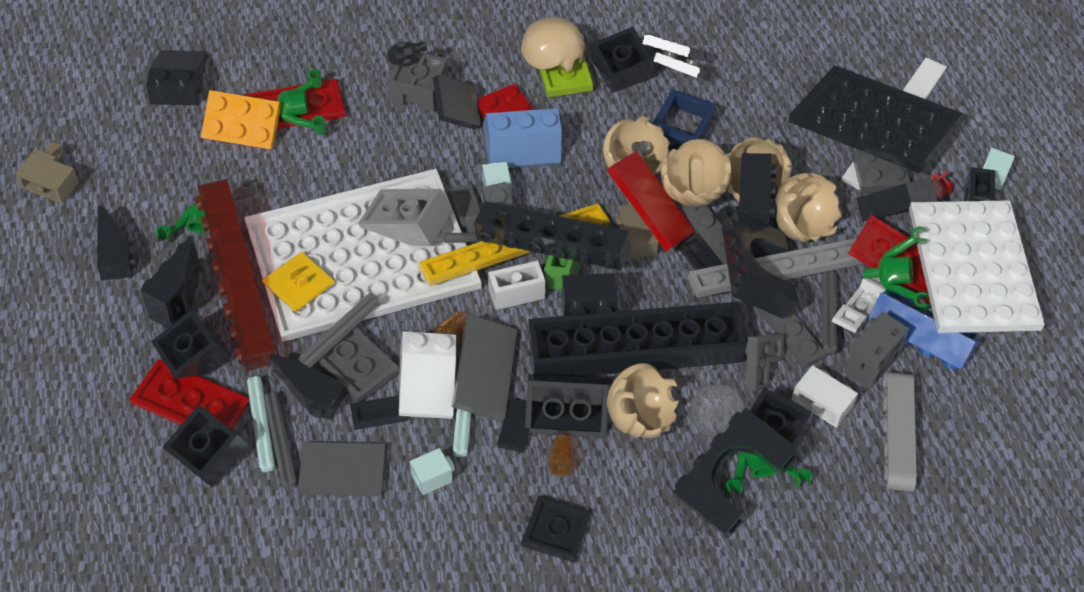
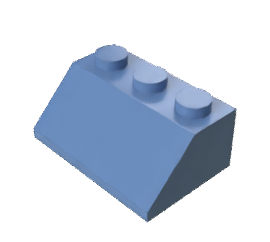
[483,108,562,168]

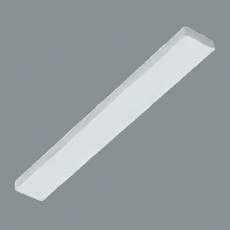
[841,58,947,190]

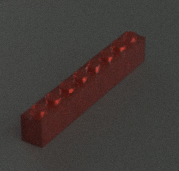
[195,179,275,372]

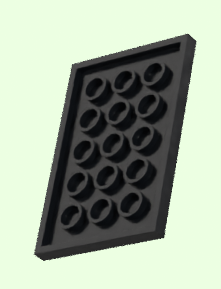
[788,65,963,174]

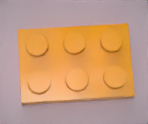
[201,90,281,150]

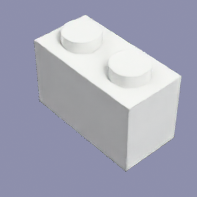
[488,261,545,310]
[792,365,858,428]

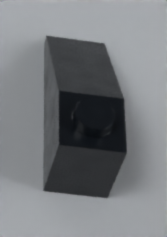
[856,177,937,222]
[97,205,137,280]
[270,353,346,420]

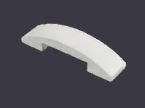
[832,278,886,333]

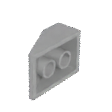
[358,189,453,246]

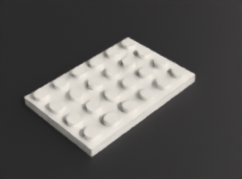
[909,201,1045,333]

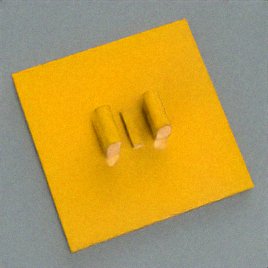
[262,251,335,313]

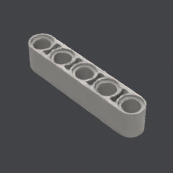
[883,372,916,492]

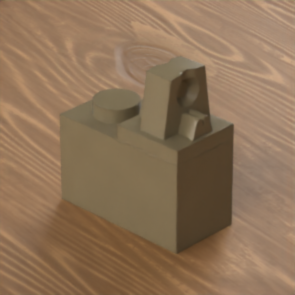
[15,142,79,204]
[614,204,658,260]

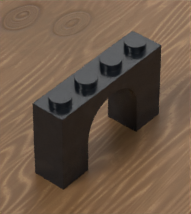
[722,210,799,319]
[673,407,799,539]

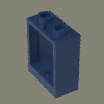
[652,89,716,150]

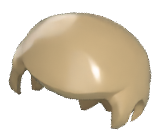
[521,17,586,73]
[603,116,670,176]
[727,137,792,203]
[661,139,731,206]
[775,173,842,243]
[607,363,679,438]

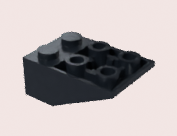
[140,236,201,328]

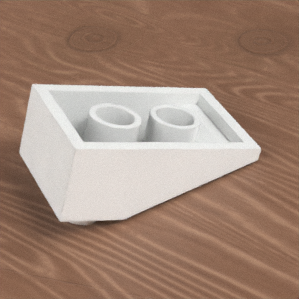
[399,331,456,419]

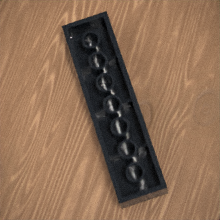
[528,302,746,376]

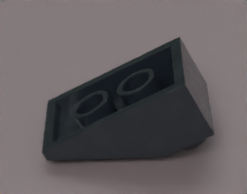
[146,50,207,106]

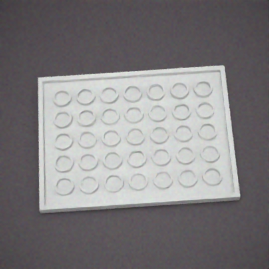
[244,169,481,342]

